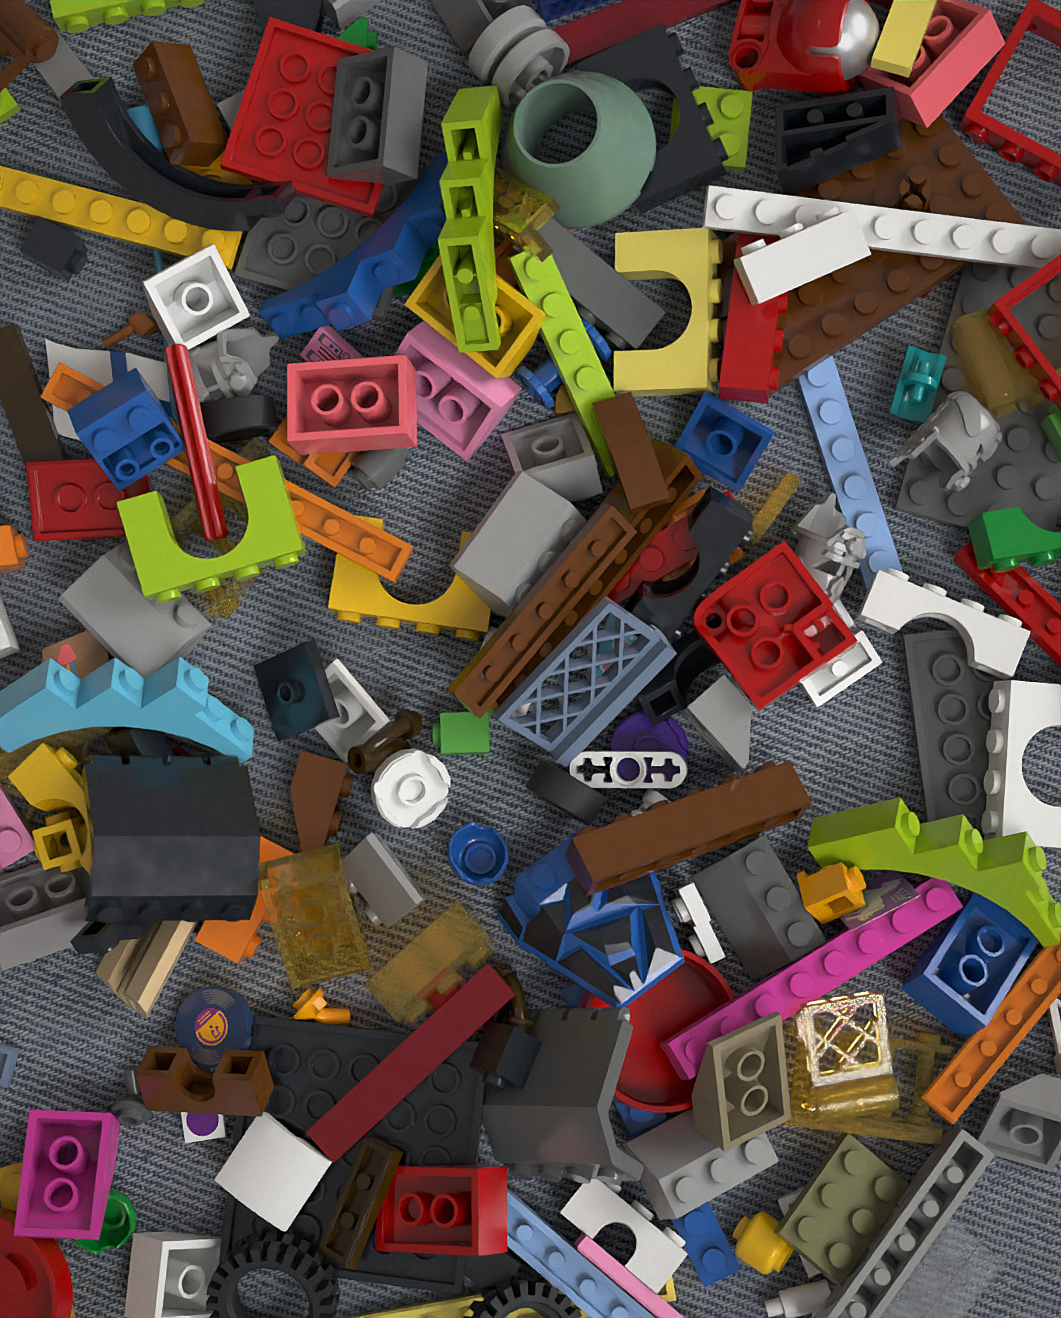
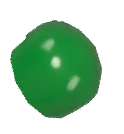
[74,1188,137,1255]

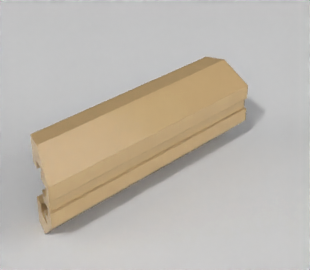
[96,811,257,1019]

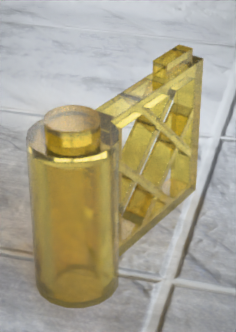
[794,989,899,1125]

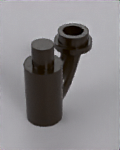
[347,709,422,774]
[485,966,535,1033]

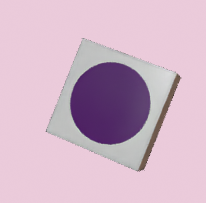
[181,1112,227,1143]

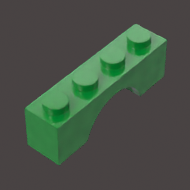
[967,507,1061,573]

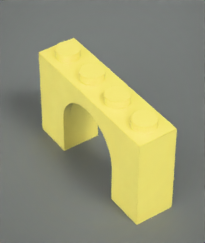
[613,228,723,397]

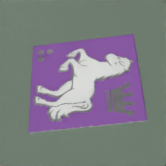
[840,870,920,931]

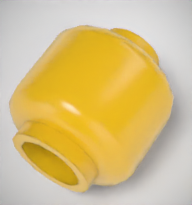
[732,1212,794,1275]

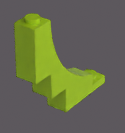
[437,85,504,353]

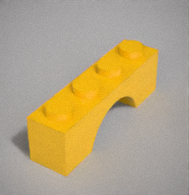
[8,743,91,875]

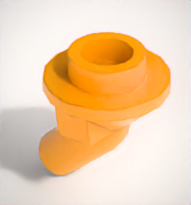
[292,988,350,1025]

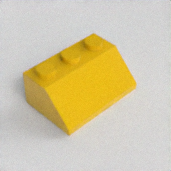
[404,255,546,379]

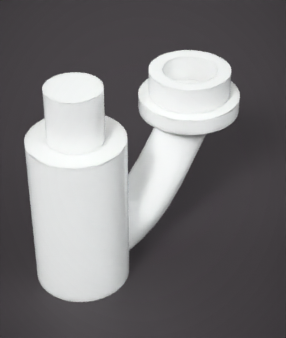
[764,1279,831,1318]

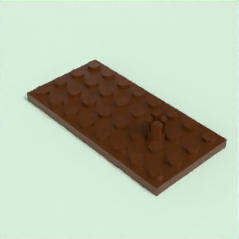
[673,114,1025,397]

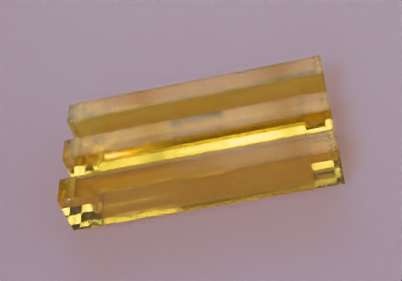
[746,471,801,547]

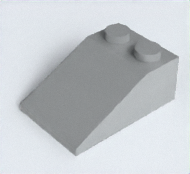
[338,832,428,929]

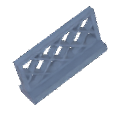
[494,596,677,767]

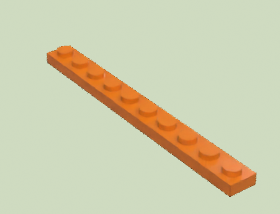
[40,362,414,583]

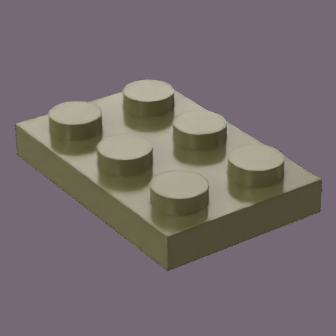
[774,1133,909,1285]

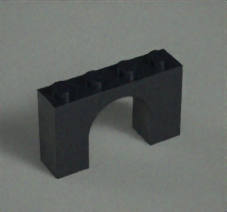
[576,23,729,214]

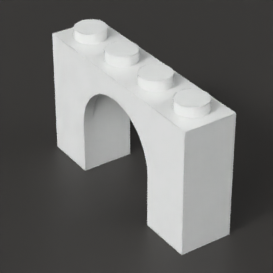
[981,680,1061,848]

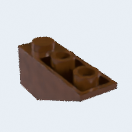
[290,751,355,881]

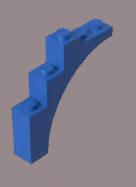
[258,152,448,340]

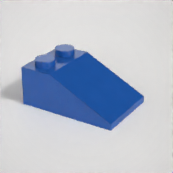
[900,891,1039,1040]

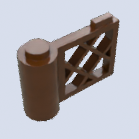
[0,0,59,92]

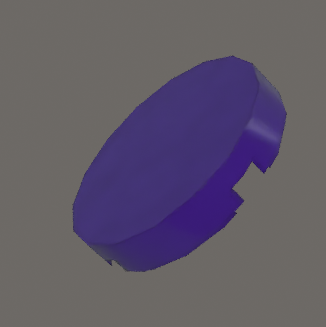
[610,712,689,790]

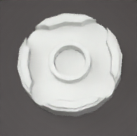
[371,748,451,829]

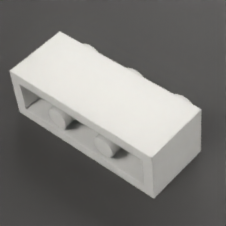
[733,206,871,305]

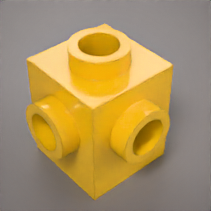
[32,811,87,873]

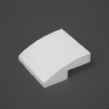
[799,599,883,707]
[215,1112,332,1231]

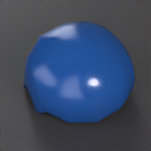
[448,822,509,886]

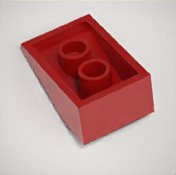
[376,1165,508,1256]

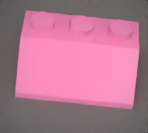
[394,320,523,462]

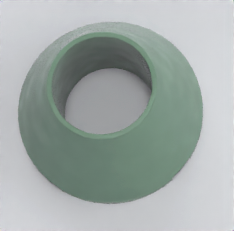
[500,71,656,229]

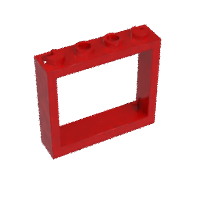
[957,0,1061,185]
[986,254,1061,411]

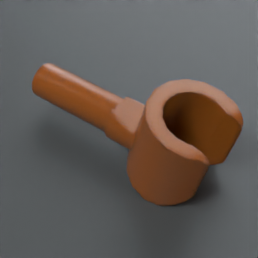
[102,312,159,348]

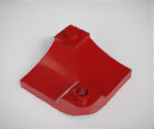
[693,540,858,712]

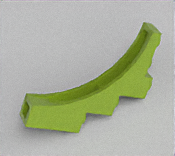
[807,797,1061,947]

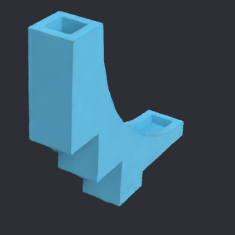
[0,656,254,764]

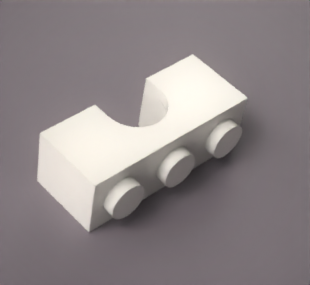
[560,1179,688,1294]

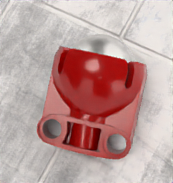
[728,0,880,96]

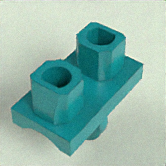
[888,345,947,425]

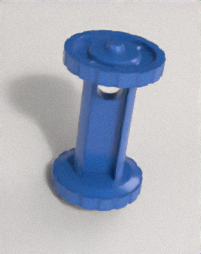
[515,317,613,410]

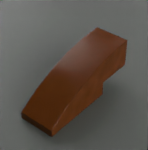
[592,391,670,515]

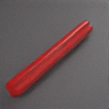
[163,344,228,542]

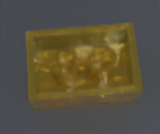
[259,843,372,989]
[364,901,496,1023]

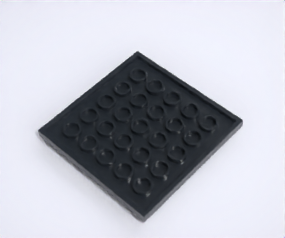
[219,1014,486,1295]

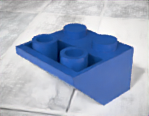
[67,368,185,491]

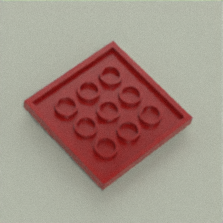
[220,17,384,218]

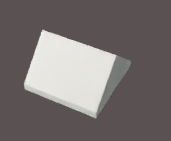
[315,659,392,763]

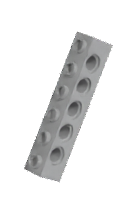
[813,1128,995,1318]

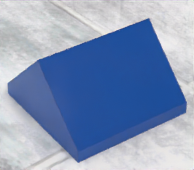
[674,391,775,493]

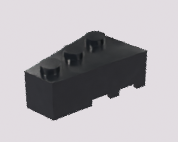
[775,86,903,196]

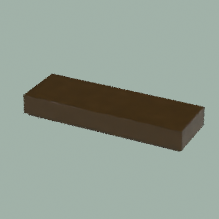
[317,1134,403,1269]

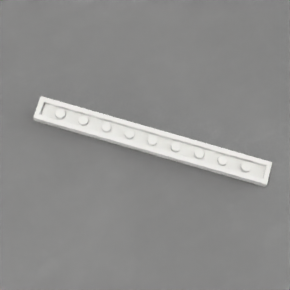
[702,185,1061,270]

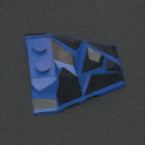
[497,822,685,1007]

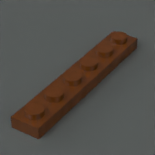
[447,503,637,719]

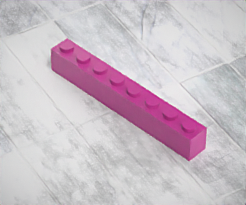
[660,876,963,1080]

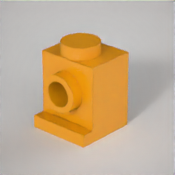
[796,862,866,924]

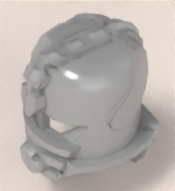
[188,327,279,408]
[887,391,1002,492]
[791,491,867,604]

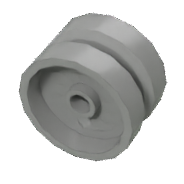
[468,5,570,110]

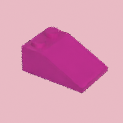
[14,1110,120,1240]

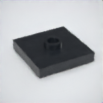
[253,640,340,741]

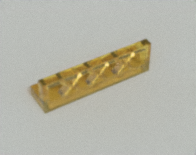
[493,166,561,262]

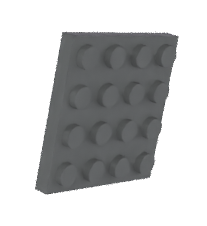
[234,166,427,322]

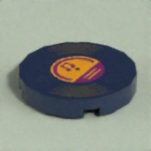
[175,986,254,1068]

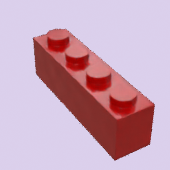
[719,234,789,404]

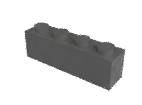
[508,210,666,351]

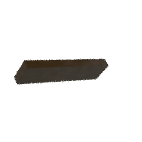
[0,323,67,468]

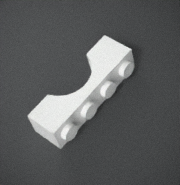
[856,568,1030,680]

